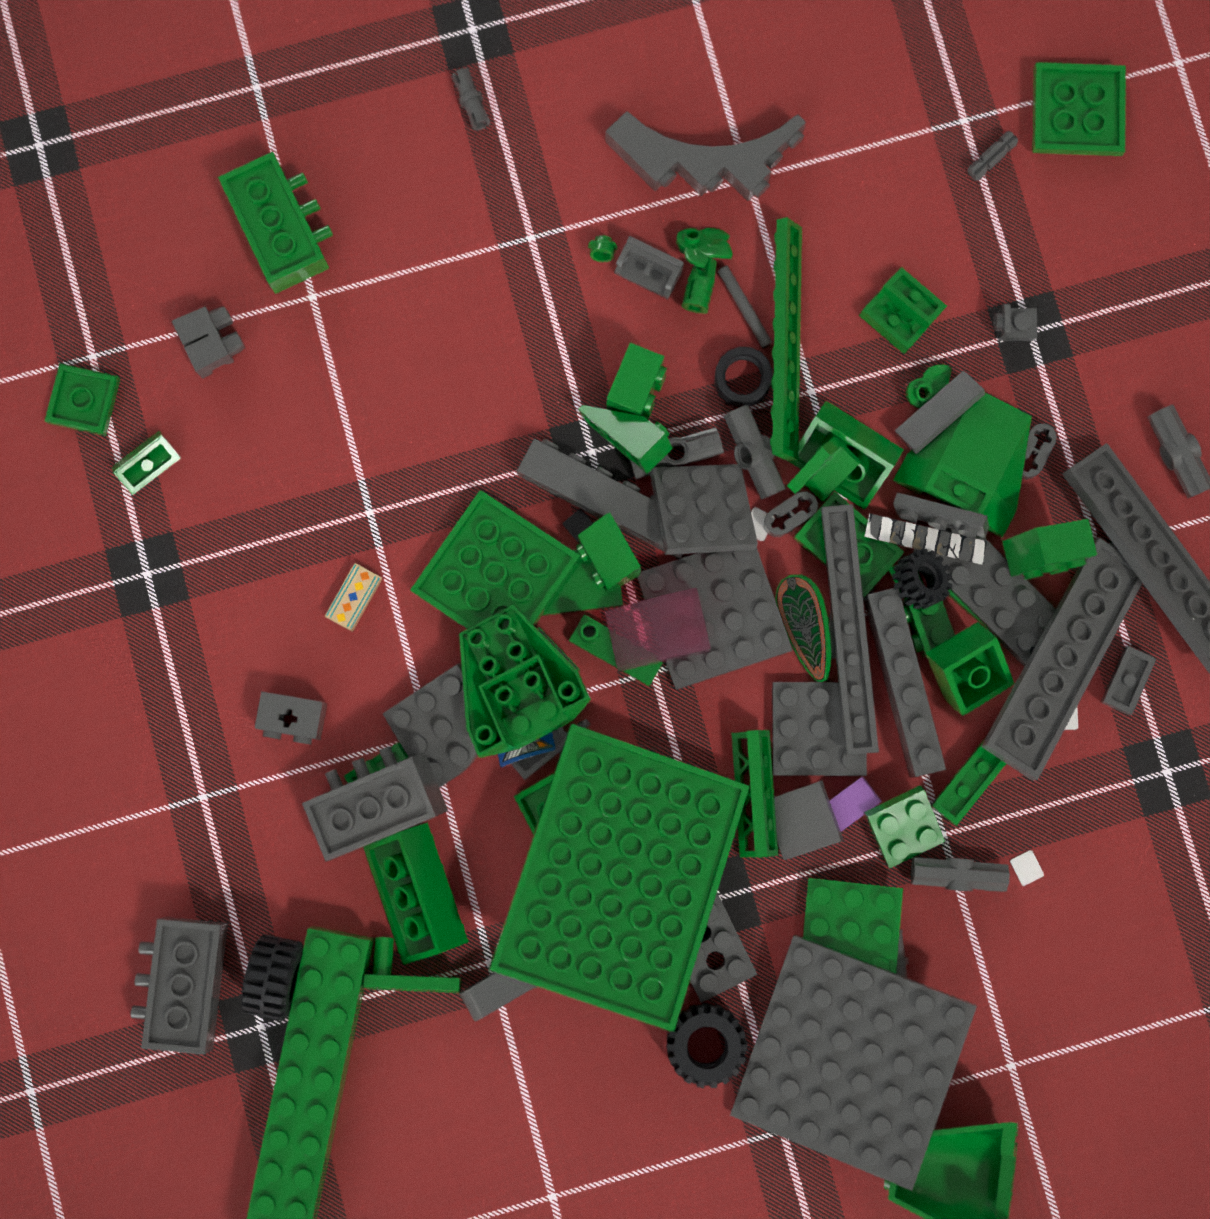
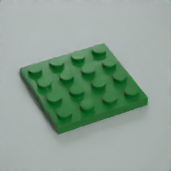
[410,490,581,629]

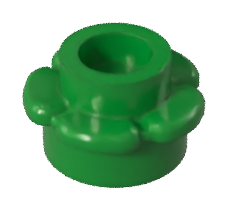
[588,235,618,262]

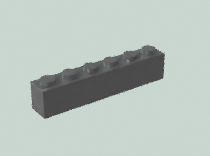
[517,439,683,559]
[863,588,946,778]

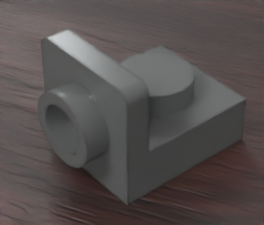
[993,304,1037,341]

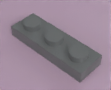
[893,492,989,538]

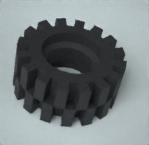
[892,549,953,610]

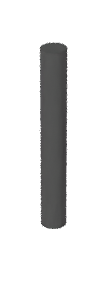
[718,265,773,349]

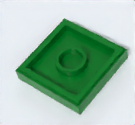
[44,363,121,436]

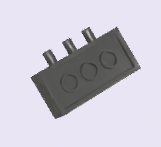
[302,746,448,862]
[130,917,228,1055]

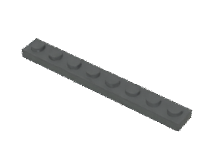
[821,504,879,755]

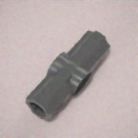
[724,405,786,499]
[1147,405,1210,499]
[630,427,724,480]
[910,857,1010,892]

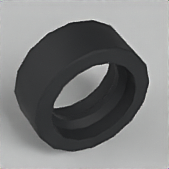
[714,347,773,407]

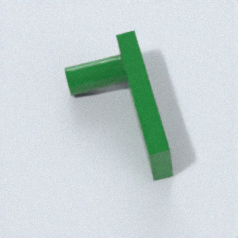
[569,614,665,687]
[363,937,462,993]

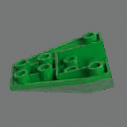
[893,392,1032,538]
[459,605,591,758]

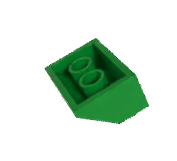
[788,401,904,510]

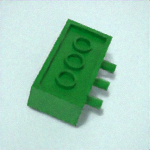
[218,152,333,294]

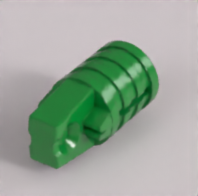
[681,258,717,314]

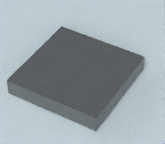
[774,781,844,860]

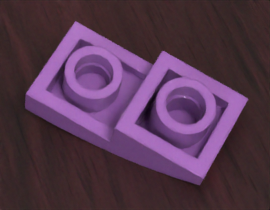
[830,777,882,832]

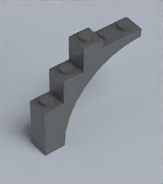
[605,111,806,201]

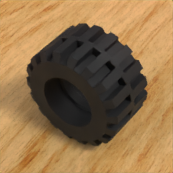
[241,934,303,1021]
[666,1003,747,1088]

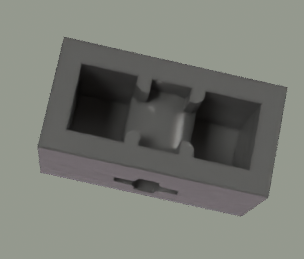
[254,692,327,745]

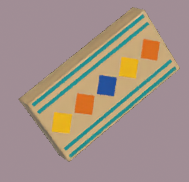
[325,563,383,632]

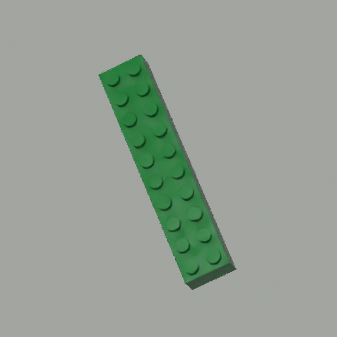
[246,926,375,1219]

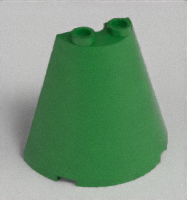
[884,1122,1018,1219]

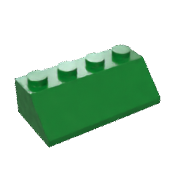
[363,822,468,965]

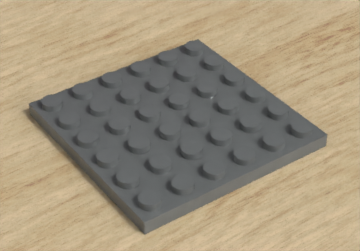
[730,935,977,1190]

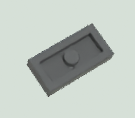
[1100,646,1156,716]

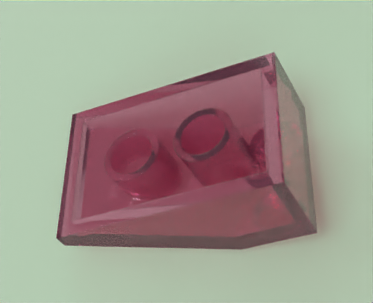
[605,587,711,672]

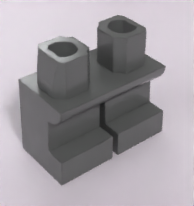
[172,306,246,379]

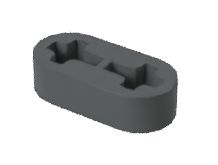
[1022,424,1057,480]
[764,492,818,537]

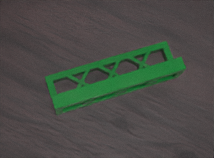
[732,730,778,858]

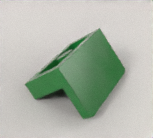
[787,436,860,501]

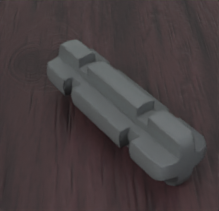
[967,131,1018,181]

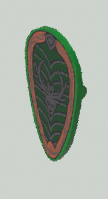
[775,574,831,682]

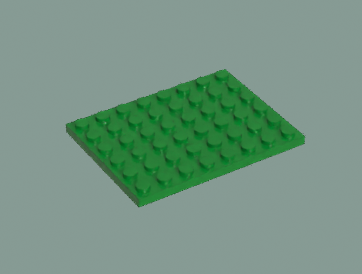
[489,724,750,1032]

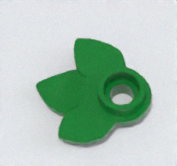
[676,228,733,268]
[906,364,952,409]

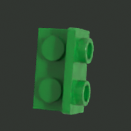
[902,597,955,658]

